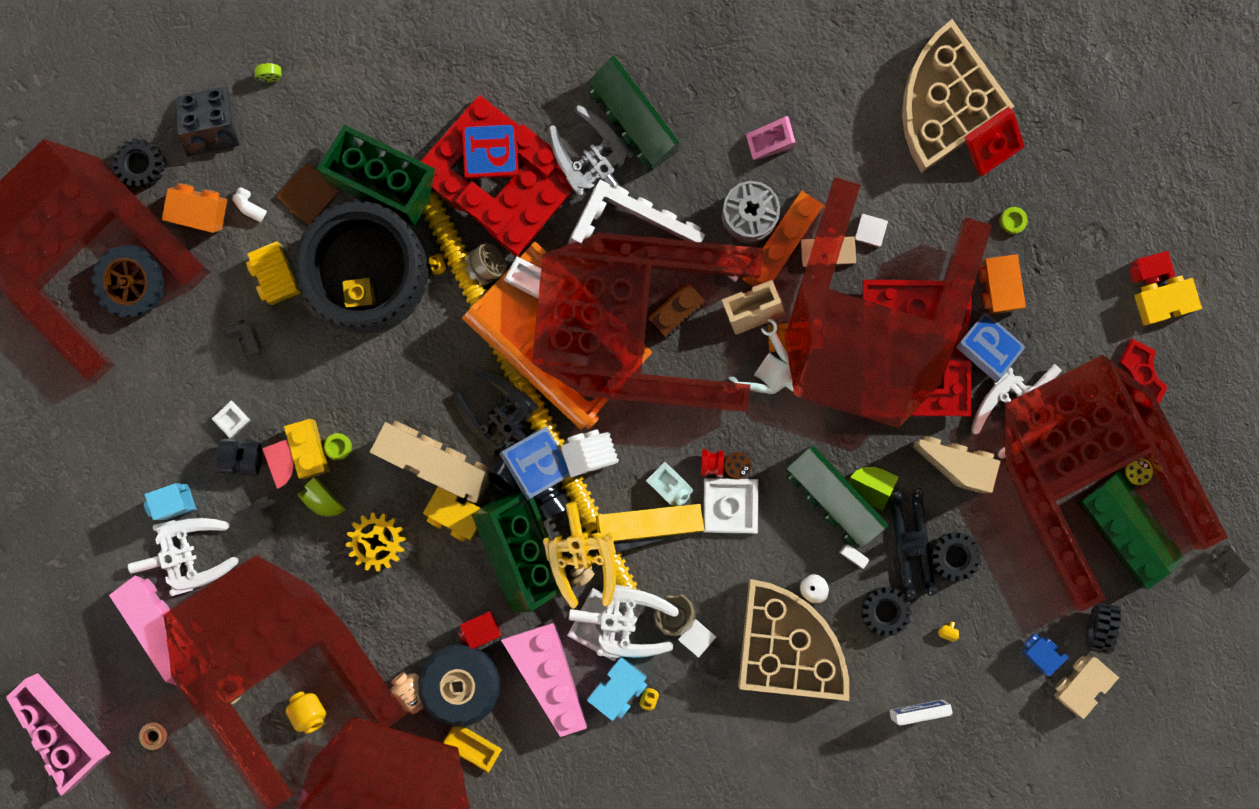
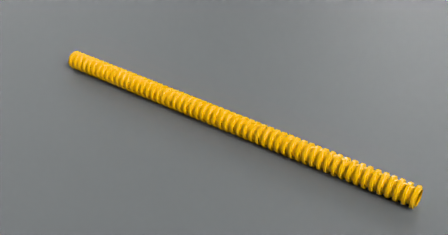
[422,191,641,603]

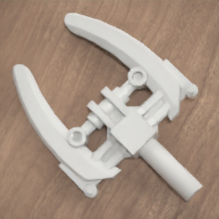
[971,364,1062,459]
[128,518,239,596]
[569,585,678,658]

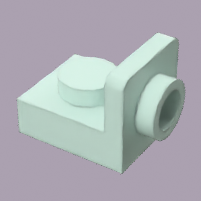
[646,462,693,507]

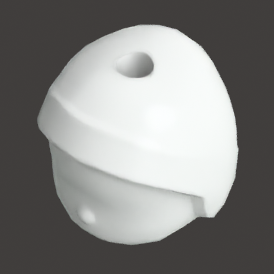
[800,574,829,603]

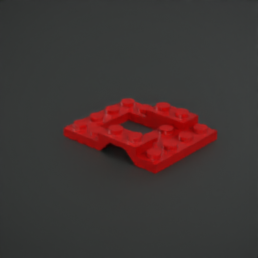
[421,95,574,257]
[860,280,972,417]

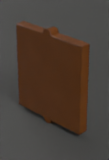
[276,162,340,225]

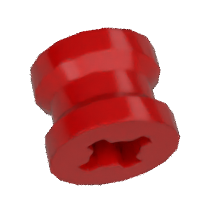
[701,449,724,477]

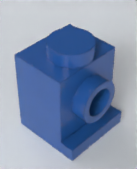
[1021,633,1069,676]

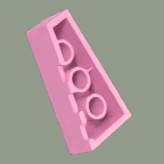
[109,575,211,688]
[501,622,587,737]
[6,673,111,796]

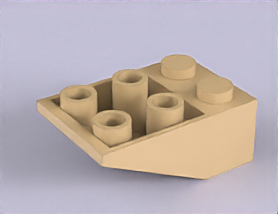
[912,436,1000,494]

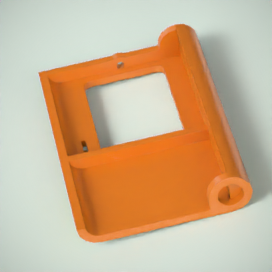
[462,242,652,430]

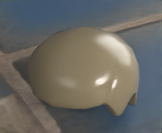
[654,594,695,636]

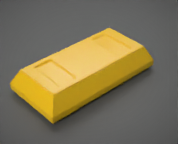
[442,727,502,773]

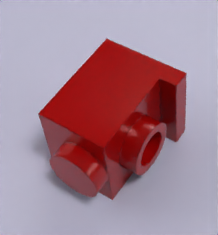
[1129,251,1176,285]

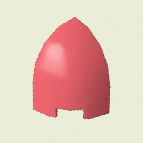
[262,439,295,489]

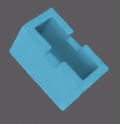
[144,483,197,520]
[587,656,647,721]

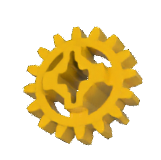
[346,513,406,571]

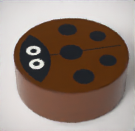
[724,452,751,479]

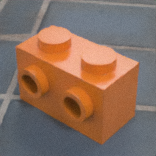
[162,183,227,233]
[978,254,1026,315]

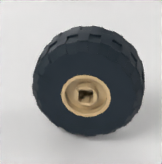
[418,644,500,727]

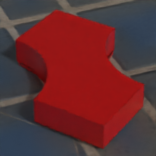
[1118,338,1168,411]

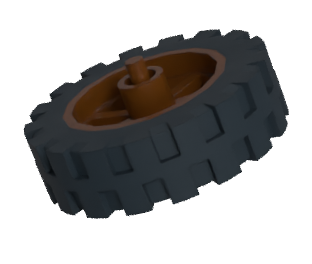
[92,245,167,317]

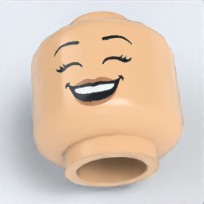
[389,672,424,714]

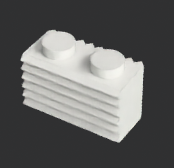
[560,429,619,477]

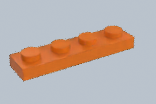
[742,191,824,287]

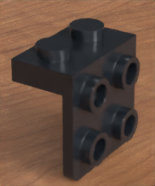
[176,87,239,157]

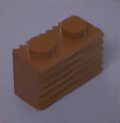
[648,282,704,339]

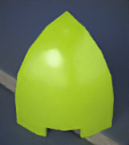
[849,467,899,511]
[298,478,346,517]

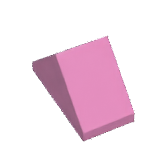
[746,116,795,160]

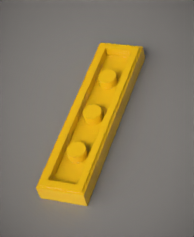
[595,504,704,542]

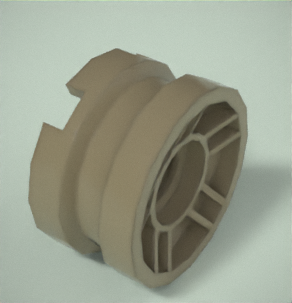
[464,243,506,286]

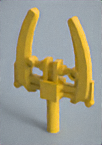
[543,502,616,609]

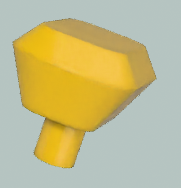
[429,254,446,275]
[938,622,959,642]
[639,688,659,711]

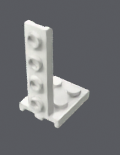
[568,180,705,247]

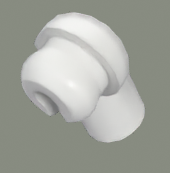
[233,187,267,223]

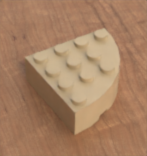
[902,19,1015,173]
[370,420,491,505]
[738,579,849,701]

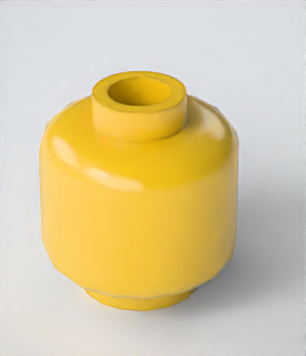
[285,692,326,734]

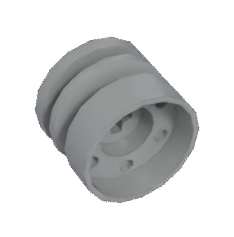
[721,181,780,244]

